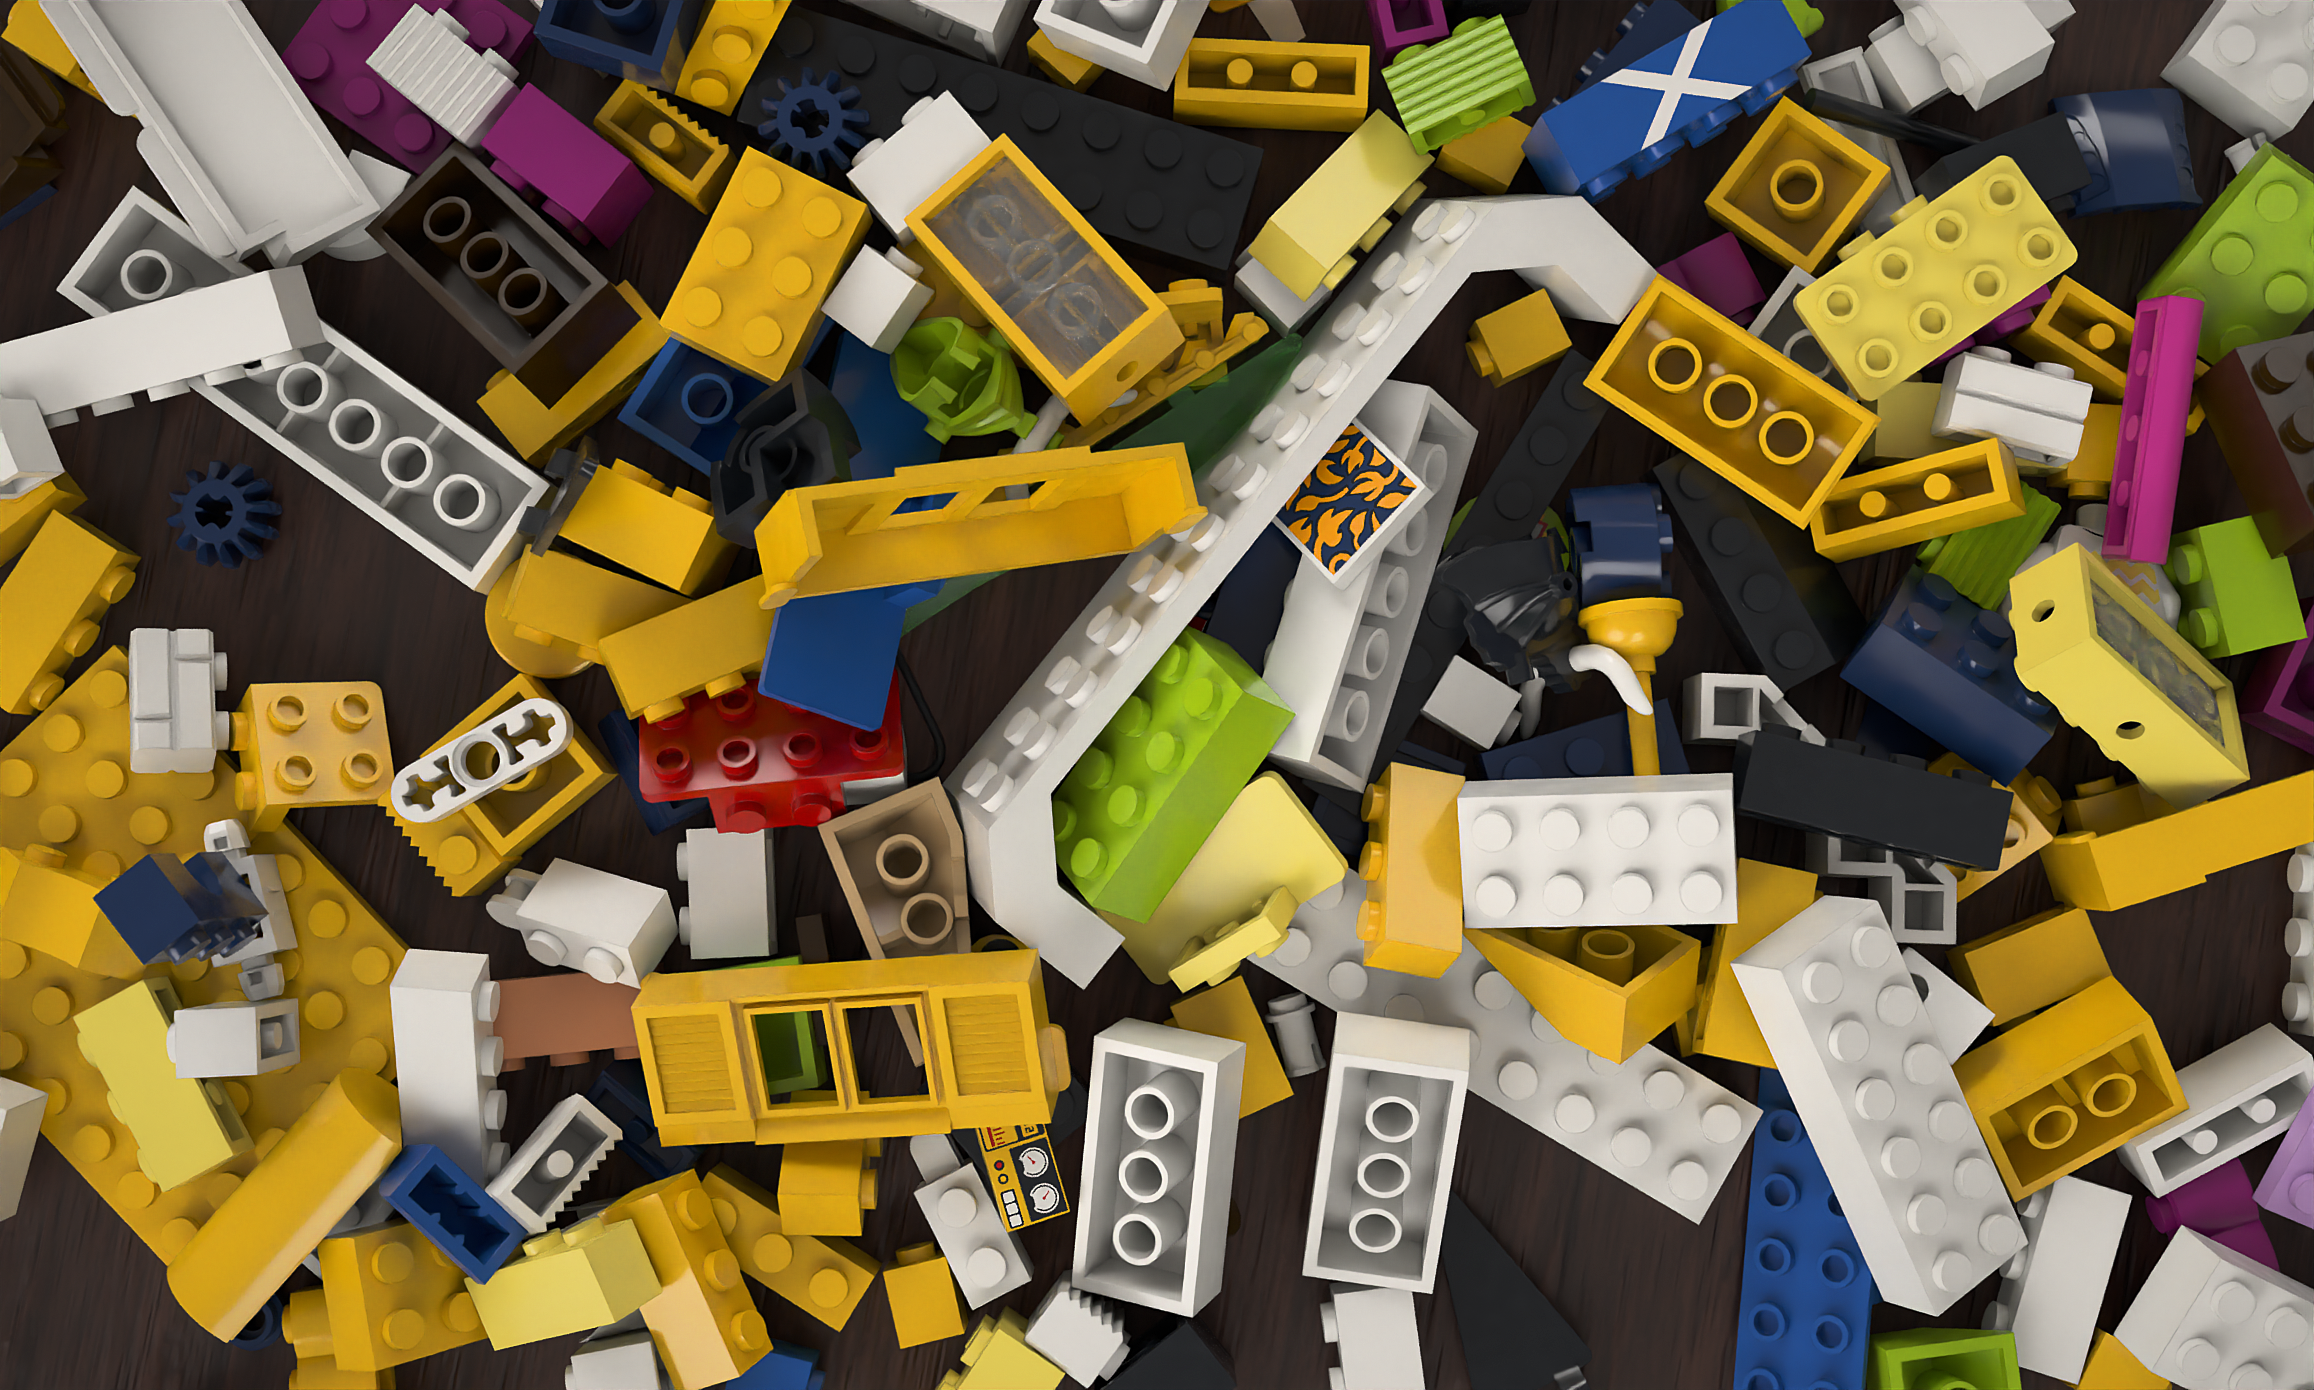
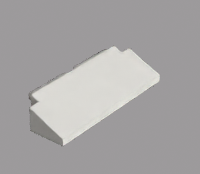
[38,0,381,269]

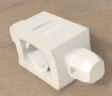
[204,819,298,1002]

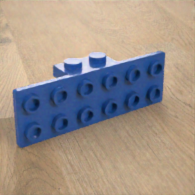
[758,330,959,732]
[1733,1067,1884,1390]

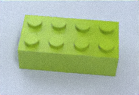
[1051,625,1296,924]

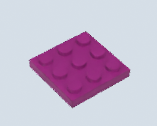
[280,0,536,176]

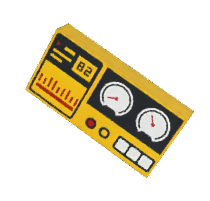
[975,1124,1070,1232]

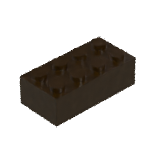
[364,140,642,410]

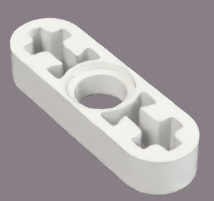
[391,698,574,823]

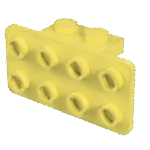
[1793,156,2078,403]
[1085,771,1348,993]

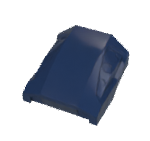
[2047,88,2203,220]

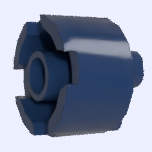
[1564,482,1673,612]

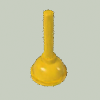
[1578,597,1684,776]

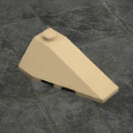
[817,777,971,1067]

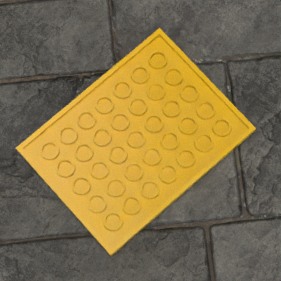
[0,645,411,1267]

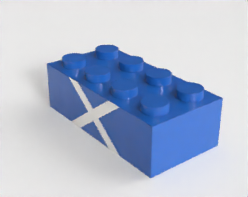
[1521,0,1812,207]

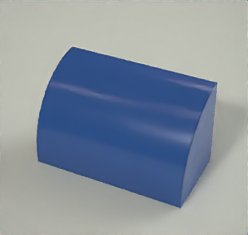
[379,1144,528,1285]

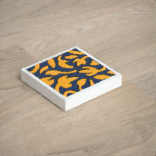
[1271,417,1435,591]

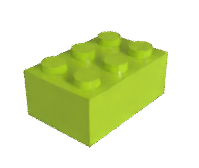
[2136,141,2314,365]

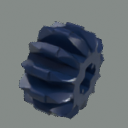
[758,67,871,182]
[166,460,283,570]

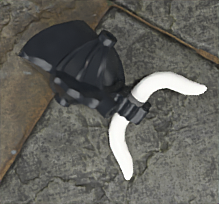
[1435,527,1653,740]

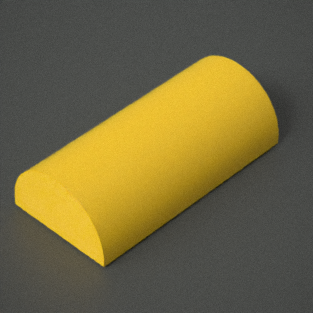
[1583,273,1882,530]
[167,1067,402,1343]

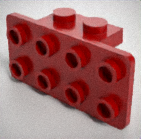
[639,668,905,834]

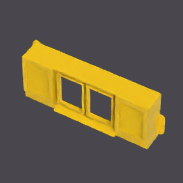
[754,442,1208,609]
[2039,769,2314,911]
[631,948,1072,1147]

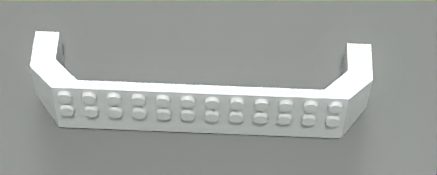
[942,193,1658,990]

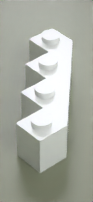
[1682,673,1957,944]

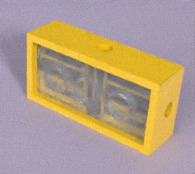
[903,133,1185,428]

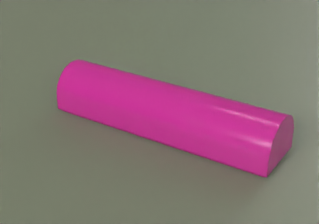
[2101,295,2205,565]

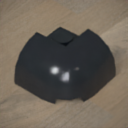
[710,365,862,549]

